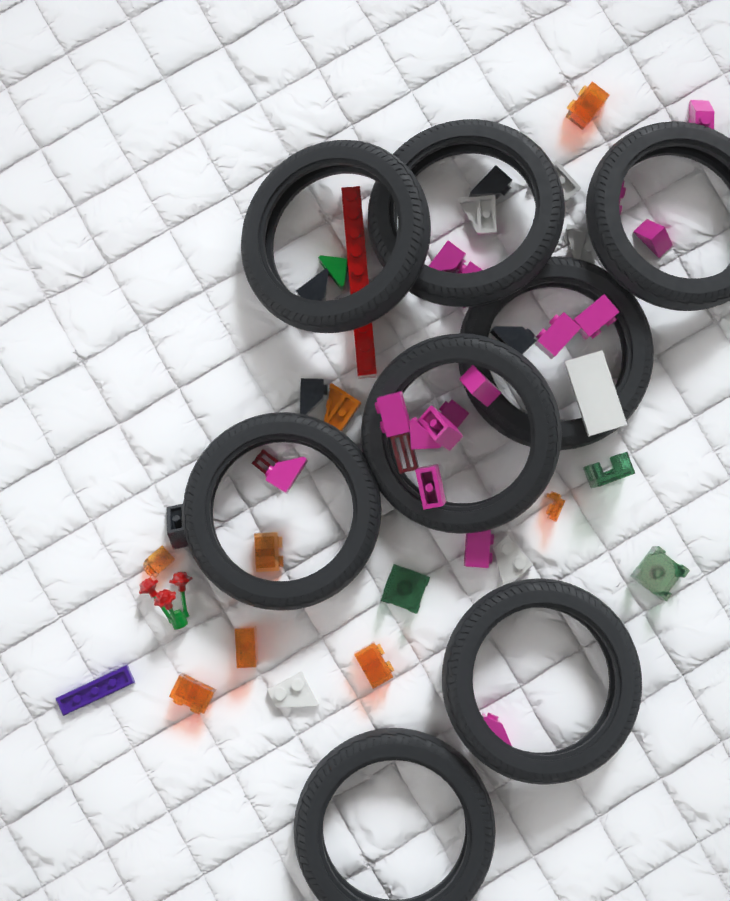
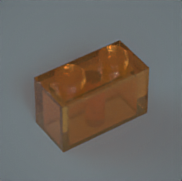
[565,81,610,130]
[254,532,284,572]
[235,625,259,668]
[354,641,395,689]
[169,673,217,714]

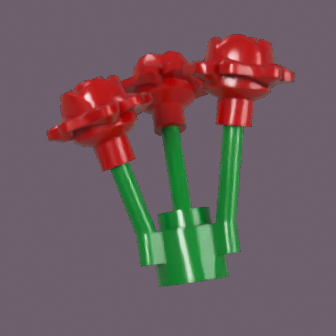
[139,572,193,630]

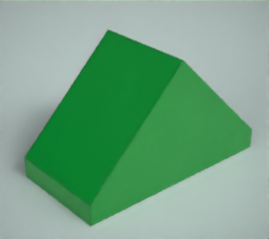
[318,255,348,291]

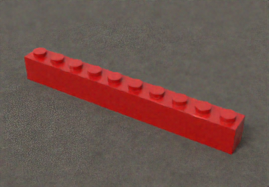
[341,186,377,379]

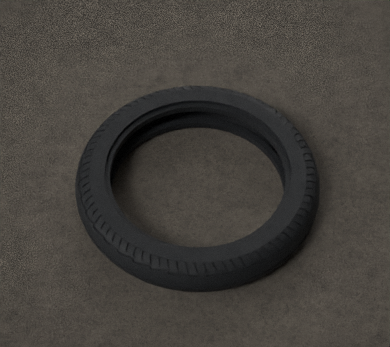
[368,119,565,307]
[585,121,730,311]
[241,140,431,333]
[458,256,654,451]
[361,333,562,534]
[183,412,382,611]
[442,578,642,785]
[294,728,496,901]

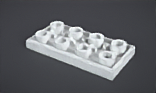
[564,350,627,437]

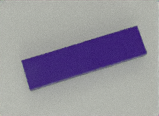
[55,664,135,716]

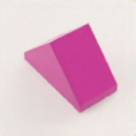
[633,219,673,258]
[459,365,502,407]
[409,417,442,450]

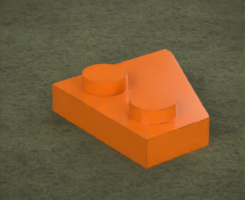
[324,383,362,432]

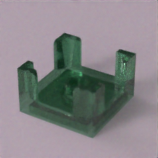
[583,451,636,488]
[630,546,690,601]
[380,563,430,614]

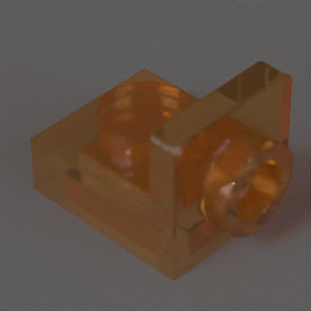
[543,491,566,522]
[143,545,175,579]

